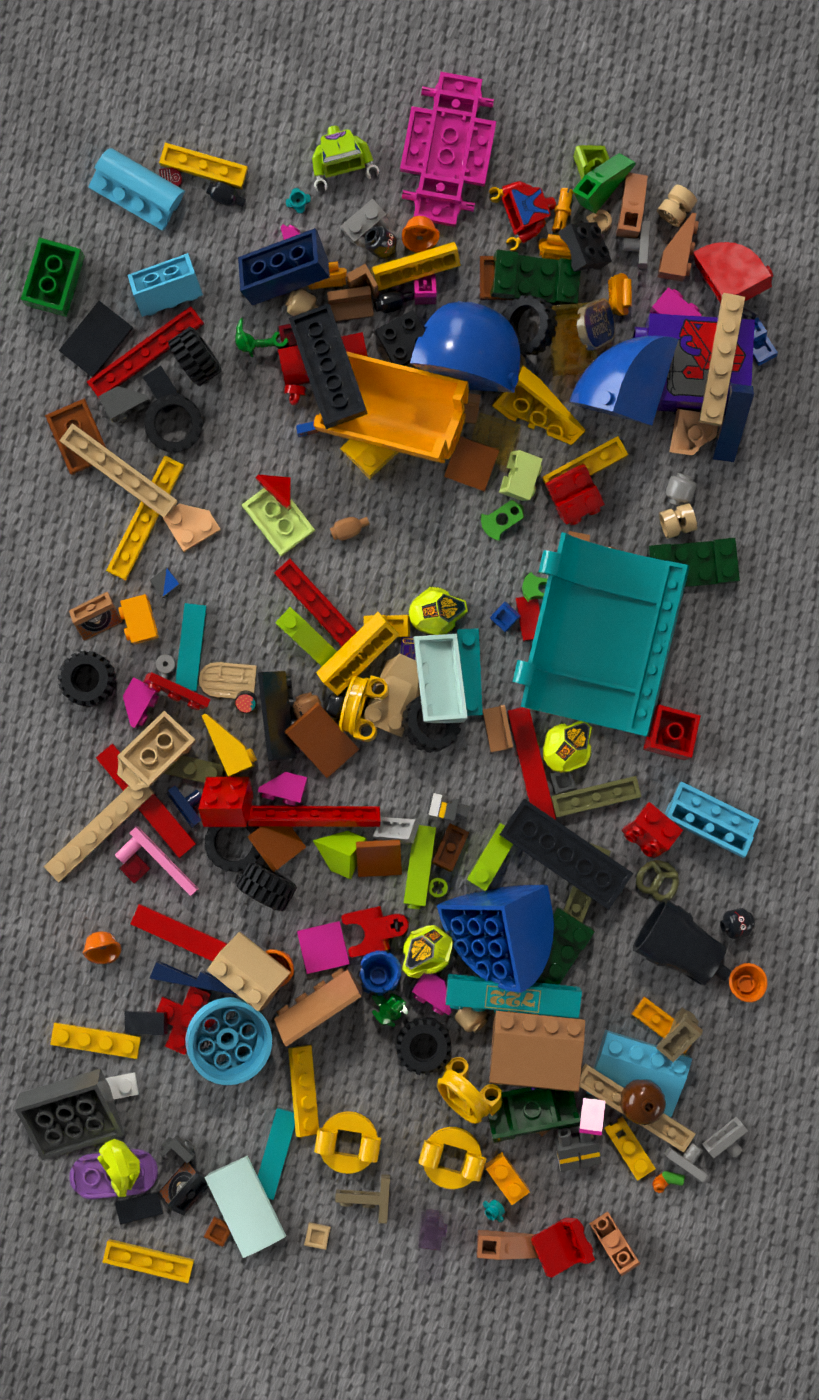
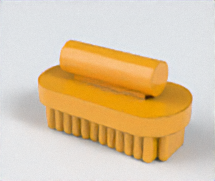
[538,234,571,260]
[308,261,347,290]
[608,273,632,316]

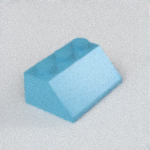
[128,253,203,317]

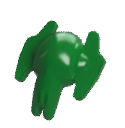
[235,318,289,357]
[372,993,408,1027]

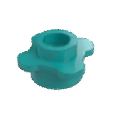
[286,188,311,214]
[483,1200,505,1222]

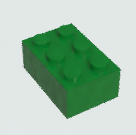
[21,237,85,317]

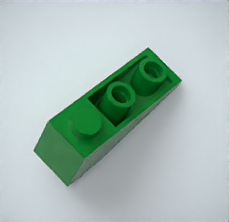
[573,153,636,214]

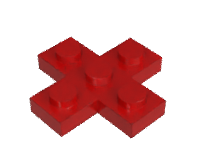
[156,986,215,1055]

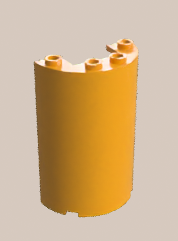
[314,352,469,463]

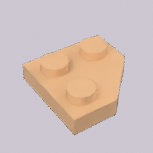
[669,409,718,455]
[163,504,221,552]

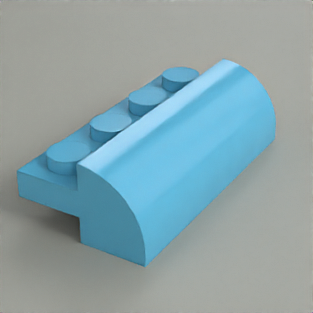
[88,148,185,230]
[665,781,760,858]

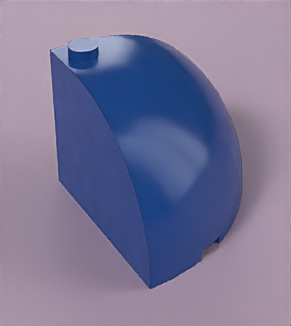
[410,301,520,393]
[569,335,678,426]
[437,885,554,993]

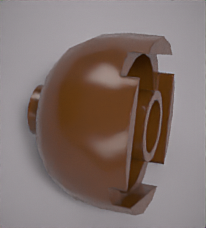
[620,1079,666,1125]

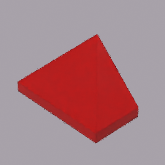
[255,474,291,511]

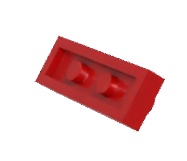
[143,672,211,711]

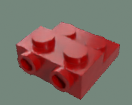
[545,463,605,525]

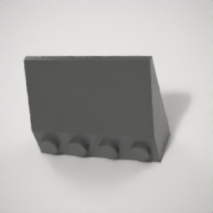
[15,1068,124,1160]

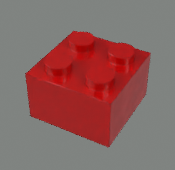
[643,705,701,761]
[198,777,254,827]

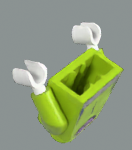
[312,125,379,192]

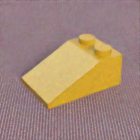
[201,714,257,777]

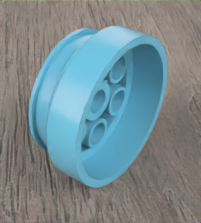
[186,997,272,1085]

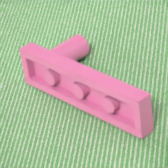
[115,827,199,896]

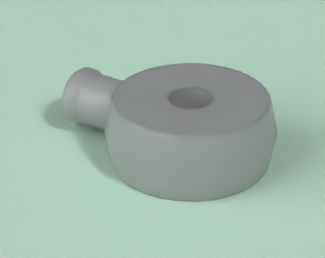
[155,654,176,679]

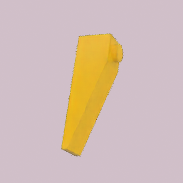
[492,366,585,445]
[340,439,398,479]

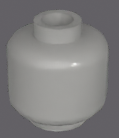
[665,473,697,506]

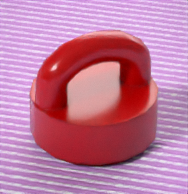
[284,385,306,406]

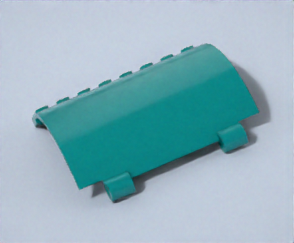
[512,532,690,737]

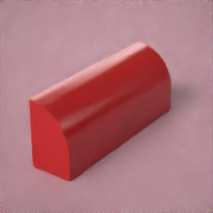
[278,332,368,386]

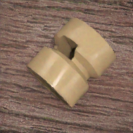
[657,185,697,227]
[659,503,697,539]

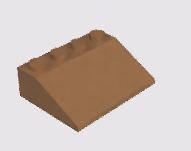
[274,968,363,1047]
[489,1011,585,1092]

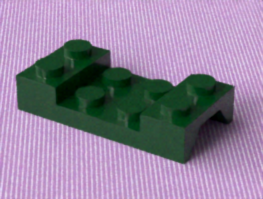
[490,249,581,307]
[647,538,740,587]
[536,905,595,985]
[486,1087,580,1143]

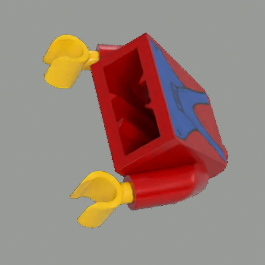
[489,181,556,252]

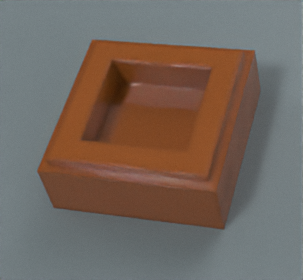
[204,1216,231,1247]

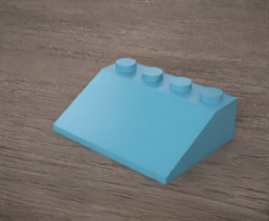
[586,1030,692,1117]

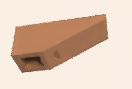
[616,173,648,238]
[657,213,699,282]
[476,1230,538,1260]

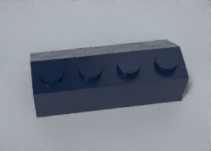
[238,228,330,306]

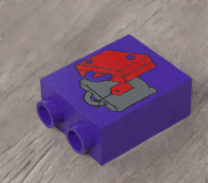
[633,313,755,412]

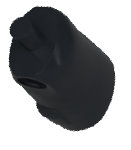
[633,898,731,986]

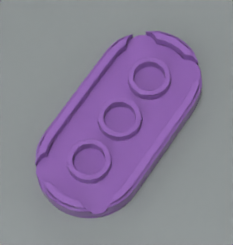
[69,1149,158,1199]

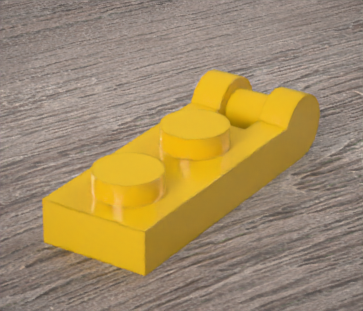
[604,1116,656,1181]

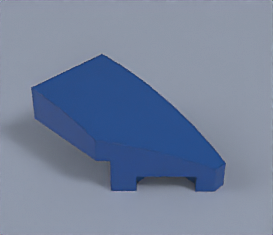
[753,317,778,366]

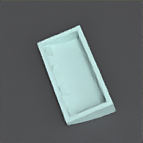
[413,634,467,723]
[205,1156,286,1258]

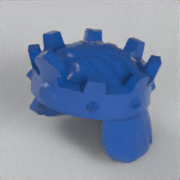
[359,950,402,996]

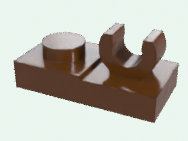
[432,823,469,872]

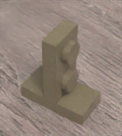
[656,1007,703,1062]
[335,1174,390,1224]

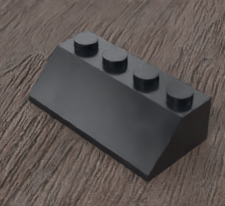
[257,671,300,761]

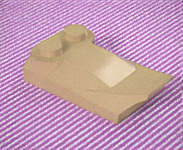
[362,653,420,737]
[117,711,196,791]

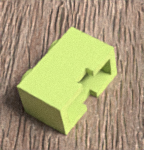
[499,450,542,501]

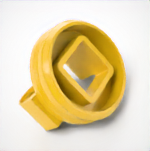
[339,675,389,742]
[437,1057,502,1124]
[314,1111,381,1174]
[418,1127,487,1189]

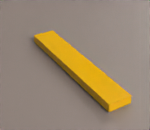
[106,455,184,581]

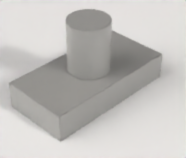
[623,221,650,269]
[373,817,420,845]
[702,1117,748,1159]
[664,1143,708,1182]

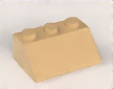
[207,932,291,1011]

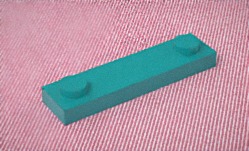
[457,628,483,716]

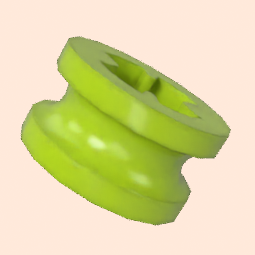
[428,878,448,897]

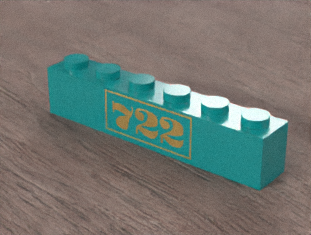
[445,974,582,1018]

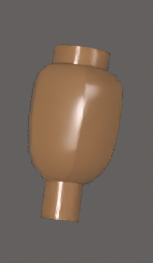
[330,517,370,541]

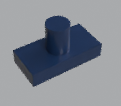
[166,785,202,828]

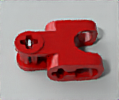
[341,906,409,957]

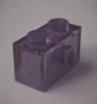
[418,1209,447,1251]

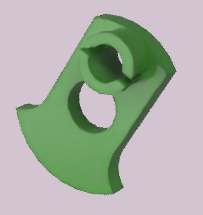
[481,500,524,541]
[522,572,548,602]

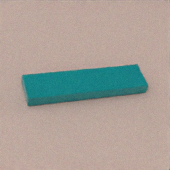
[175,603,207,692]
[258,1107,295,1200]

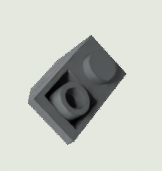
[98,386,151,423]

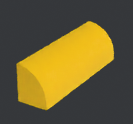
[371,242,461,291]
[316,612,400,696]

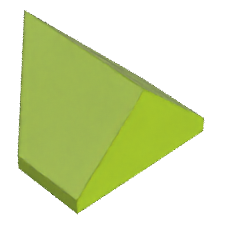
[573,145,609,180]
[313,831,367,879]

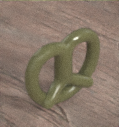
[636,860,679,902]

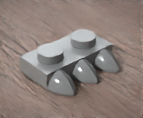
[340,198,390,248]

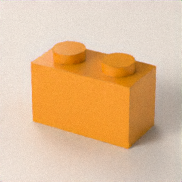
[118,594,159,644]
[485,1152,530,1205]

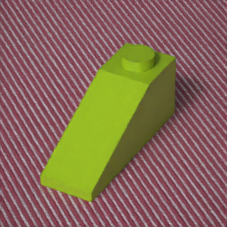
[275,607,337,666]
[466,823,513,891]

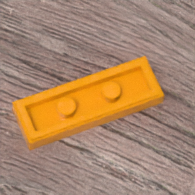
[631,996,690,1054]

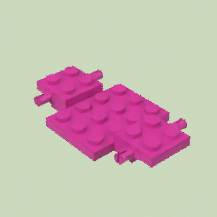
[400,71,497,227]

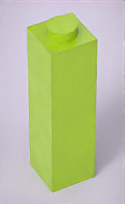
[403,825,436,910]

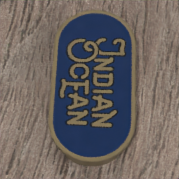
[577,298,615,351]

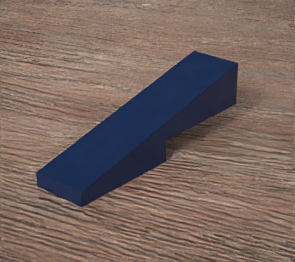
[713,383,754,462]
[149,961,237,995]

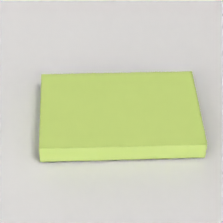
[242,488,315,557]

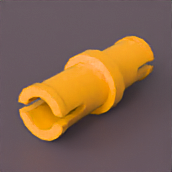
[552,188,574,234]

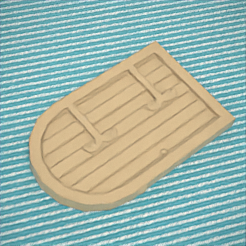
[199,662,257,699]

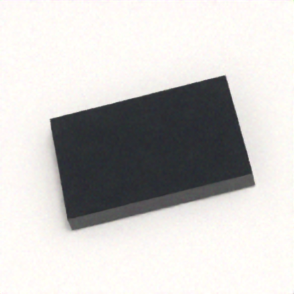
[59,301,134,377]

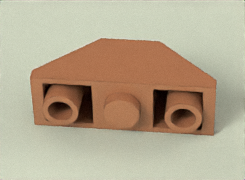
[589,1211,640,1276]

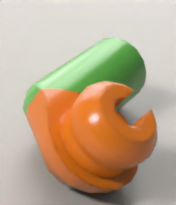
[652,1171,685,1193]

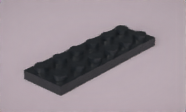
[289,304,368,429]
[499,799,634,910]

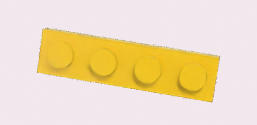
[159,142,248,189]
[542,436,629,484]
[50,1022,141,1059]
[288,1045,319,1137]
[102,1239,194,1283]

